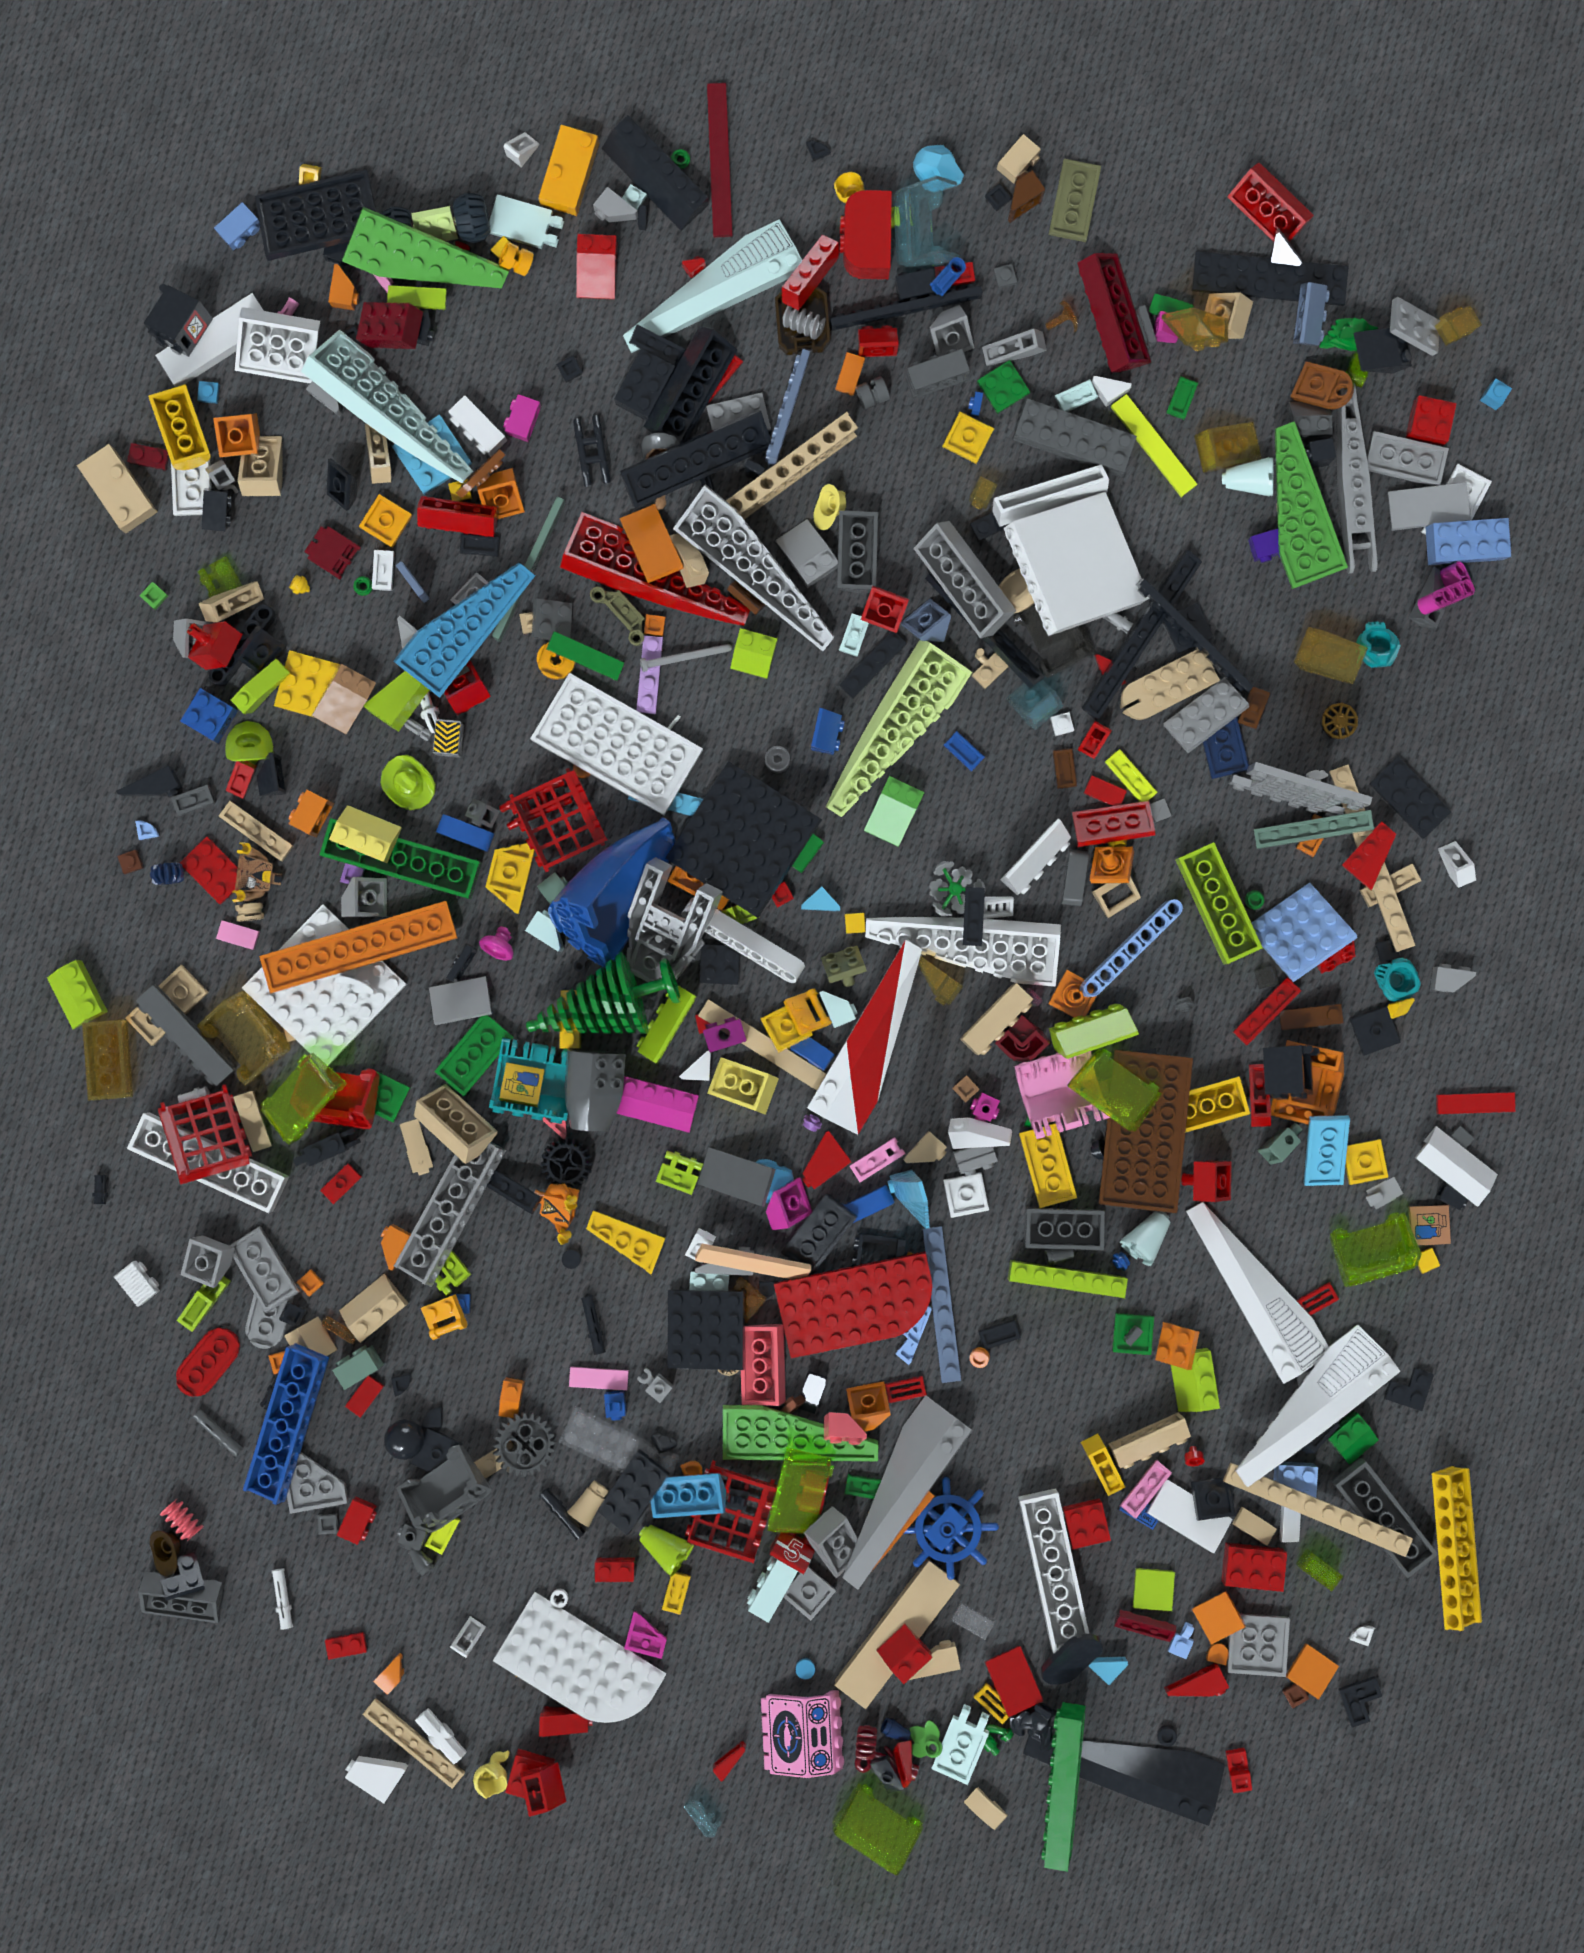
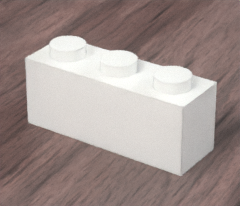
[448,396,507,456]

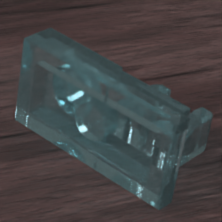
[683,1800,722,1838]

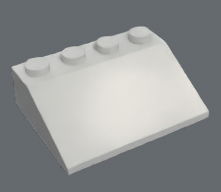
[235,307,320,383]
[1000,819,1071,895]

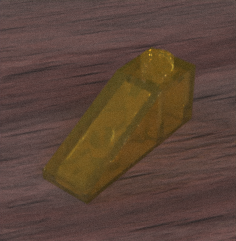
[918,956,963,1006]

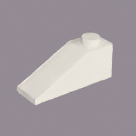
[948,1118,1012,1149]

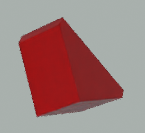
[1078,721,1112,759]

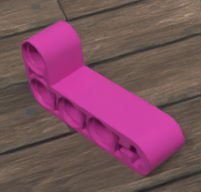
[1418,561,1475,615]

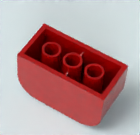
[839,190,892,279]

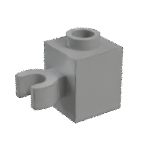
[205,459,238,493]
[637,1368,673,1403]

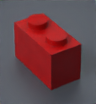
[336,1496,377,1545]
[595,1557,635,1582]

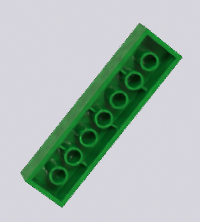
[319,818,482,900]
[1041,1702,1086,1872]

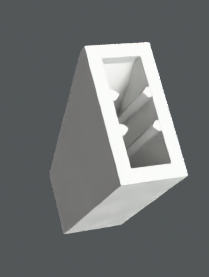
[345,1756,408,1803]

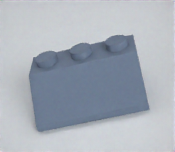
[1293,282,1329,346]

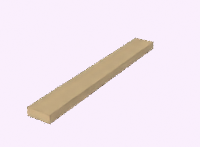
[698,999,826,1090]

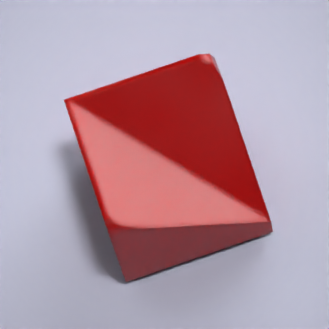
[682,256,706,278]

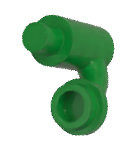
[983,1724,1014,1756]

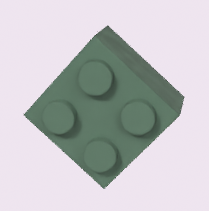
[332,1345,384,1390]

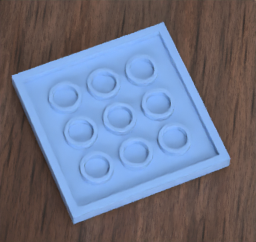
[1252,883,1357,982]

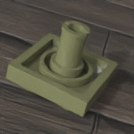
[821,946,867,987]

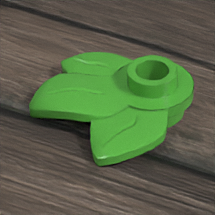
[910,1720,943,1758]

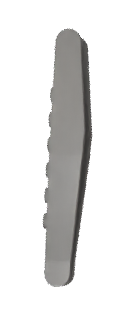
[1337,383,1377,574]

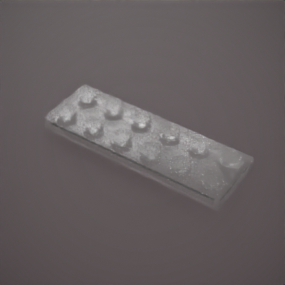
[559,1406,680,1477]

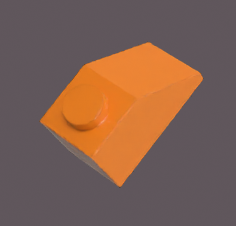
[328,264,359,310]
[381,1224,411,1270]
[499,1377,525,1419]

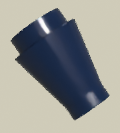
[880,1718,911,1742]

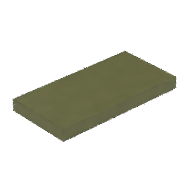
[1048,159,1101,242]

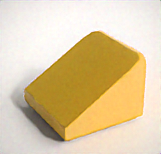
[299,164,322,185]
[1387,997,1415,1019]

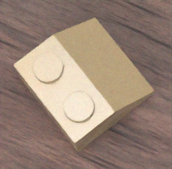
[1200,293,1253,339]

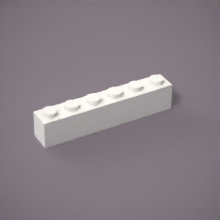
[993,465,1109,527]

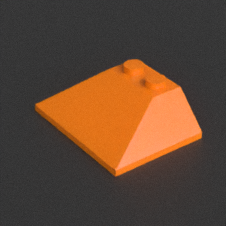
[1271,1040,1344,1125]

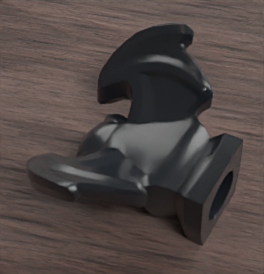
[1010,1703,1057,1752]

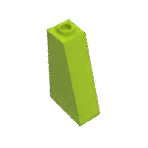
[364,671,429,732]

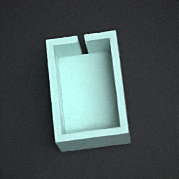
[747,1556,798,1623]

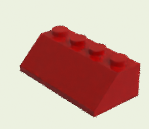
[1227,163,1314,242]

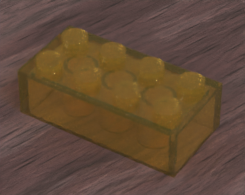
[82,1020,133,1101]

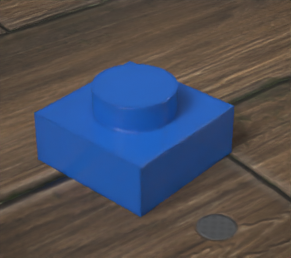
[968,392,983,416]
[450,1293,471,1314]

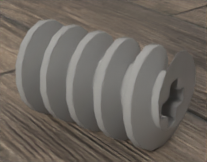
[783,306,826,340]

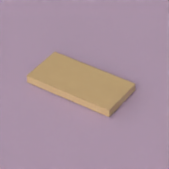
[125,965,209,1046]

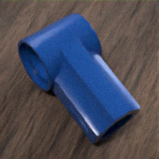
[930,257,966,296]

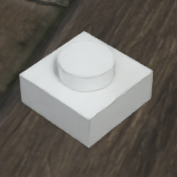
[1050,712,1074,736]

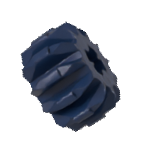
[150,863,184,885]

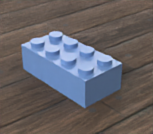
[1425,518,1511,565]

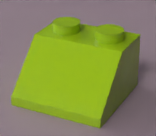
[730,628,777,679]

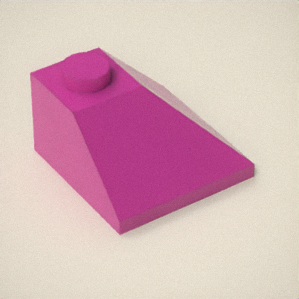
[766,1178,812,1230]

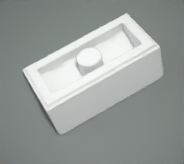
[1279,1506,1301,1543]

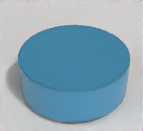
[796,1658,815,1679]

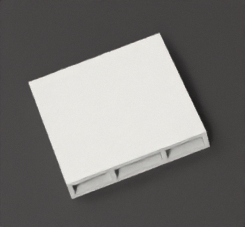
[1004,492,1149,636]

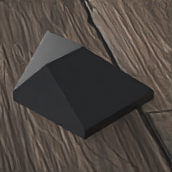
[327,458,357,511]
[257,752,286,796]

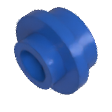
[1112,1252,1130,1271]

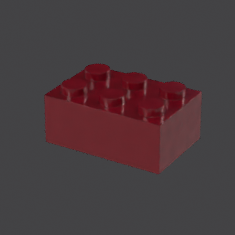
[356,302,423,349]

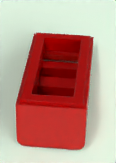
[713,1741,746,1782]
[893,1741,912,1788]

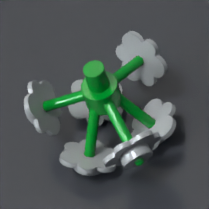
[929,861,985,917]

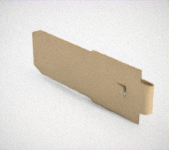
[400,1119,433,1175]

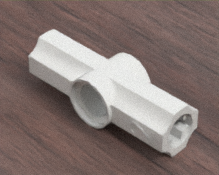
[415,1708,467,1765]

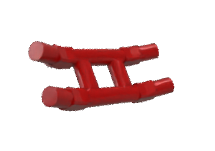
[499,779,572,830]

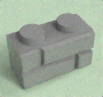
[953,1147,998,1176]

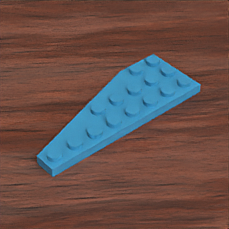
[393,563,535,698]

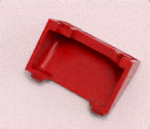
[290,1061,380,1129]

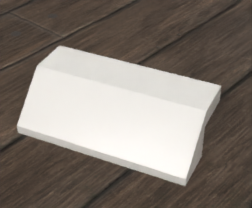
[1415,1126,1498,1206]

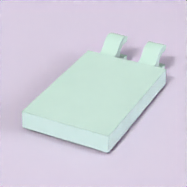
[489,194,564,249]
[932,1704,989,1785]

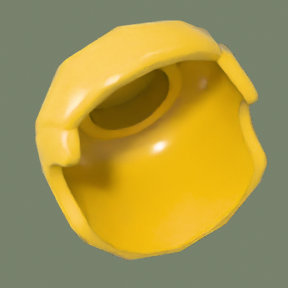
[834,172,864,203]

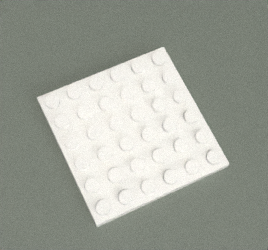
[242,905,407,1068]

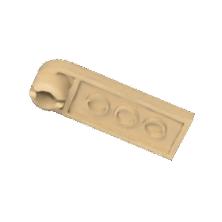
[1120,650,1220,720]

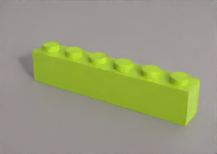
[1008,1260,1128,1298]

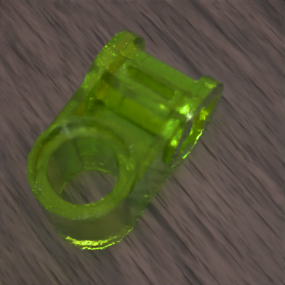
[1346,353,1368,388]

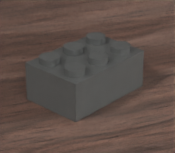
[906,349,970,399]

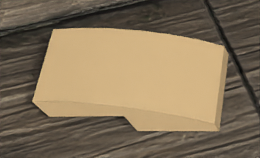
[1232,1507,1277,1546]
[964,1787,1008,1830]

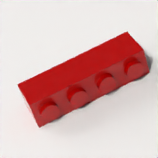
[782,235,839,310]
[417,496,497,537]

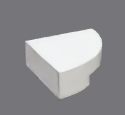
[1349,1626,1375,1646]

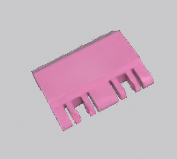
[1014,1051,1112,1139]

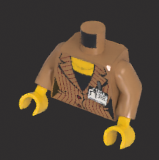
[232,842,282,902]

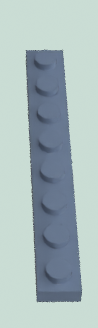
[922,1226,961,1383]

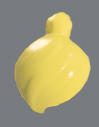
[473,1750,510,1799]

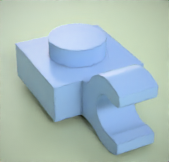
[1168,1622,1194,1659]

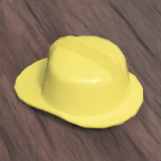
[814,484,846,530]

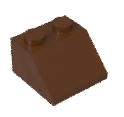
[1008,170,1045,223]

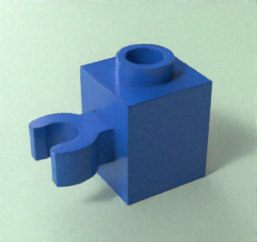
[604,1390,627,1420]

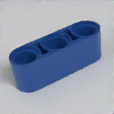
[436,814,495,852]
[844,1185,895,1223]

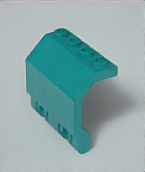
[489,1038,568,1124]

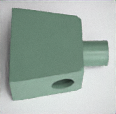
[1257,1123,1303,1165]

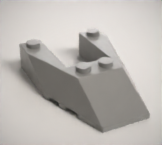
[627,857,723,982]

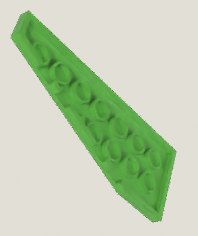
[342,207,509,288]
[1275,421,1348,589]
[723,1405,878,1461]

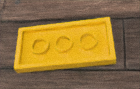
[1019,1123,1077,1208]

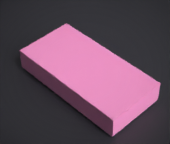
[216,921,260,950]

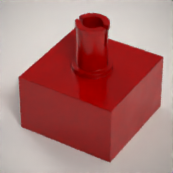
[187,621,243,670]
[1181,1160,1232,1202]

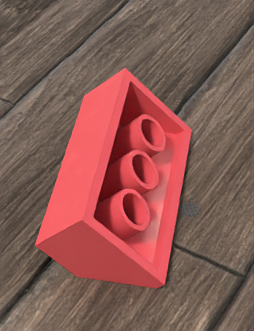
[741,1324,786,1406]

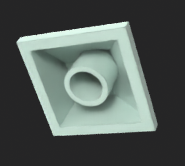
[525,910,564,952]

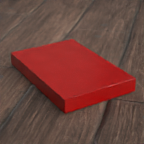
[984,1646,1043,1717]

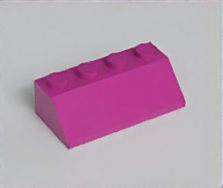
[617,1076,699,1133]

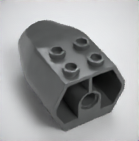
[565,1049,625,1131]

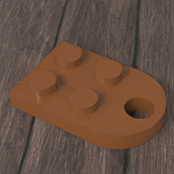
[1290,362,1354,409]
[456,450,505,498]

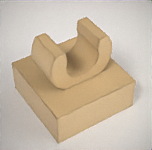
[519,612,533,634]

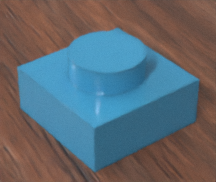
[197,381,220,404]

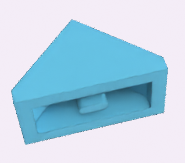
[801,887,840,911]
[1089,1657,1128,1685]

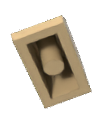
[903,1131,947,1163]

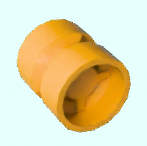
[499,242,534,276]

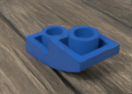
[790,1037,835,1071]

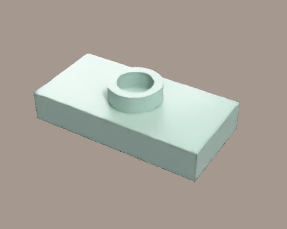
[1055,379,1098,412]

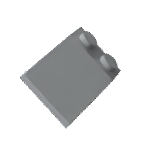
[775,519,838,588]
[804,1506,858,1578]

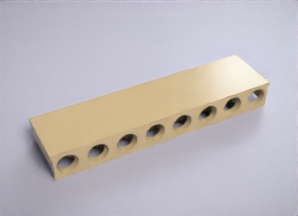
[726,412,858,519]
[835,1558,960,1709]

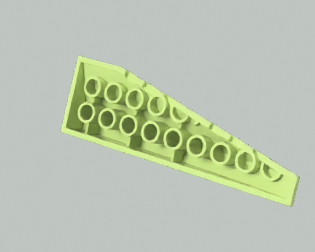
[826,640,972,817]

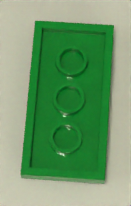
[434,1015,514,1096]

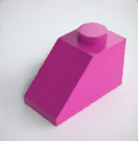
[1154,311,1183,343]

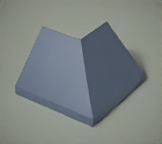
[901,599,951,642]

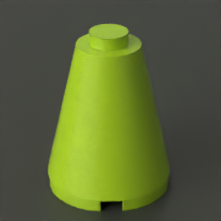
[639,1525,694,1577]

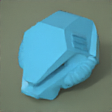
[913,145,964,190]

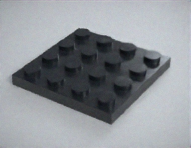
[667,1290,745,1370]

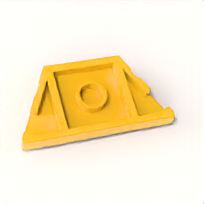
[485,843,535,914]

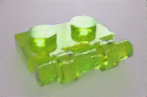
[198,556,243,598]

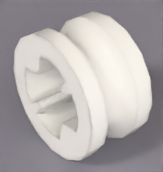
[550,1589,568,1608]

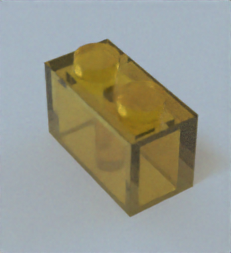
[1434,306,1482,346]

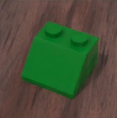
[1328,1410,1379,1465]

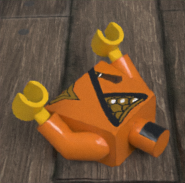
[535,1184,580,1245]

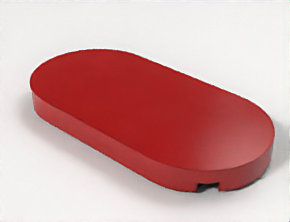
[176,1328,240,1397]

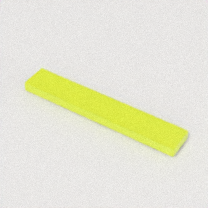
[1111,394,1197,497]

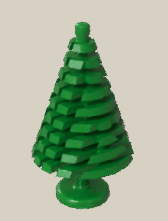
[526,952,681,1034]

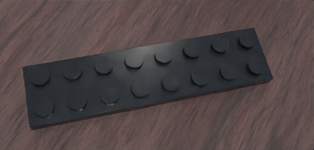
[1192,251,1349,306]
[620,410,771,508]

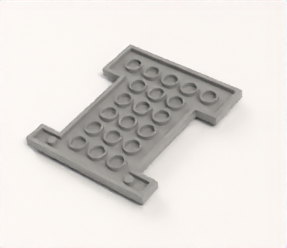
[1228,762,1372,817]

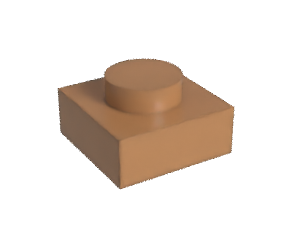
[952,1075,980,1103]

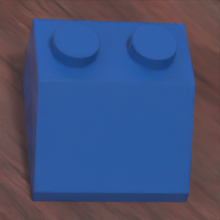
[811,708,845,755]

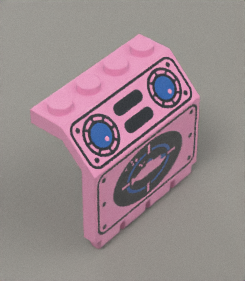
[761,1690,844,1778]

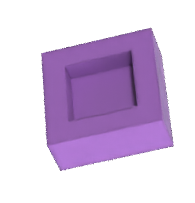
[340,863,365,884]

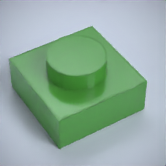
[140,582,168,610]

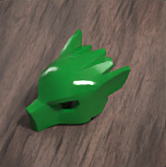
[1319,318,1378,351]

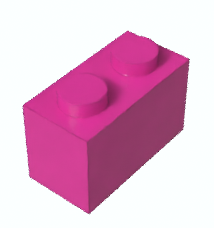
[503,394,541,442]

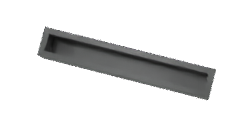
[136,984,236,1086]

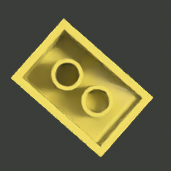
[708,1057,779,1115]

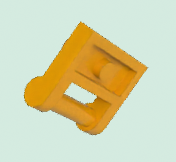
[784,988,832,1036]
[421,1294,467,1340]

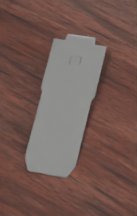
[1366,1177,1403,1209]

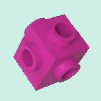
[970,1093,1000,1122]

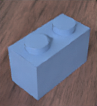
[214,202,260,251]

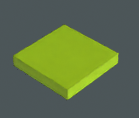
[1133,1568,1175,1611]

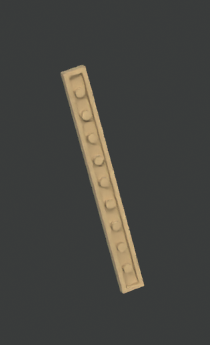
[1329,765,1415,952]
[1223,1462,1413,1557]

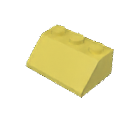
[329,805,402,863]

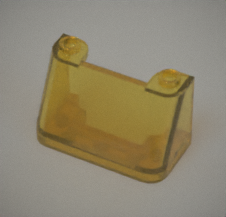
[197,991,291,1086]

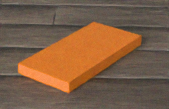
[620,504,684,583]

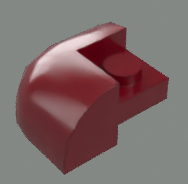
[995,1014,1050,1062]

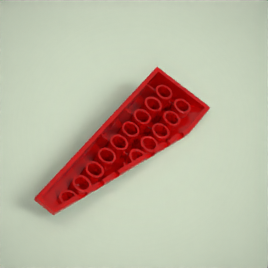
[560,512,750,626]

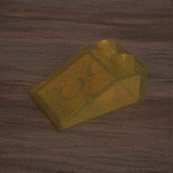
[1162,308,1228,351]
[1194,422,1262,473]
[1294,627,1368,684]

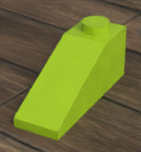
[231,659,290,714]

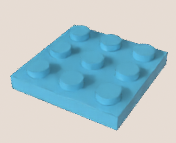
[392,414,472,495]

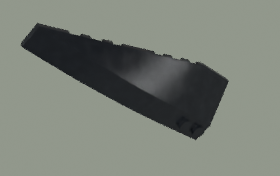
[1023,1734,1225,1826]

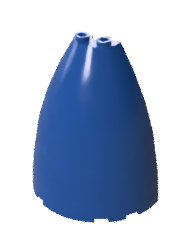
[548,818,676,968]

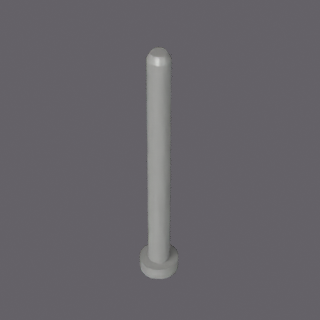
[640,644,732,672]

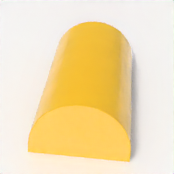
[148,384,211,470]
[1185,1077,1250,1133]

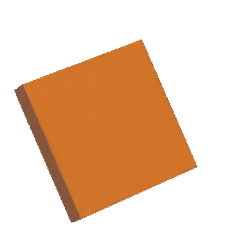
[1192,1591,1246,1644]
[1286,1643,1339,1699]

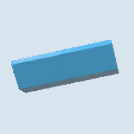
[651,1473,726,1518]

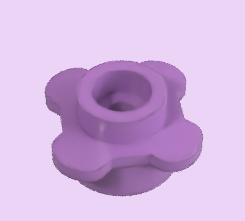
[803,1115,822,1132]

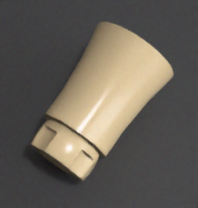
[567,1480,608,1527]

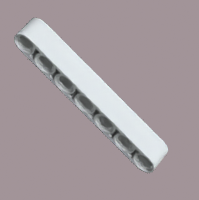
[682,897,805,983]

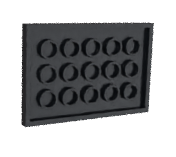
[255,169,376,261]

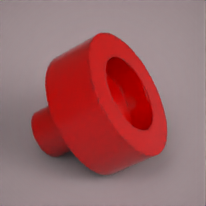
[1184,1446,1205,1466]

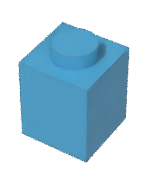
[1480,379,1512,410]

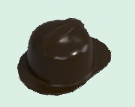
[150,1530,181,1577]

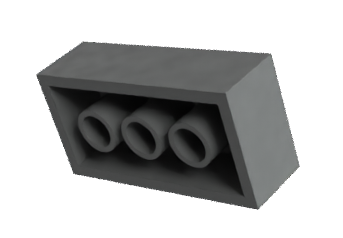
[1024,1207,1105,1250]

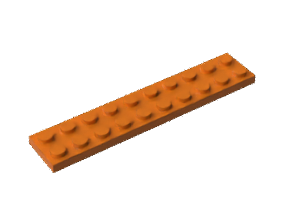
[259,901,458,994]

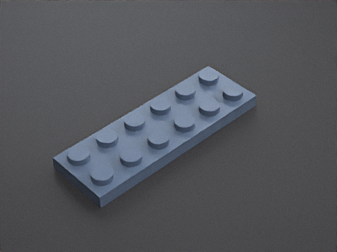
[765,349,810,469]

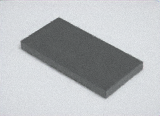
[698,1147,776,1207]

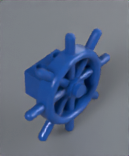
[904,1477,999,1580]

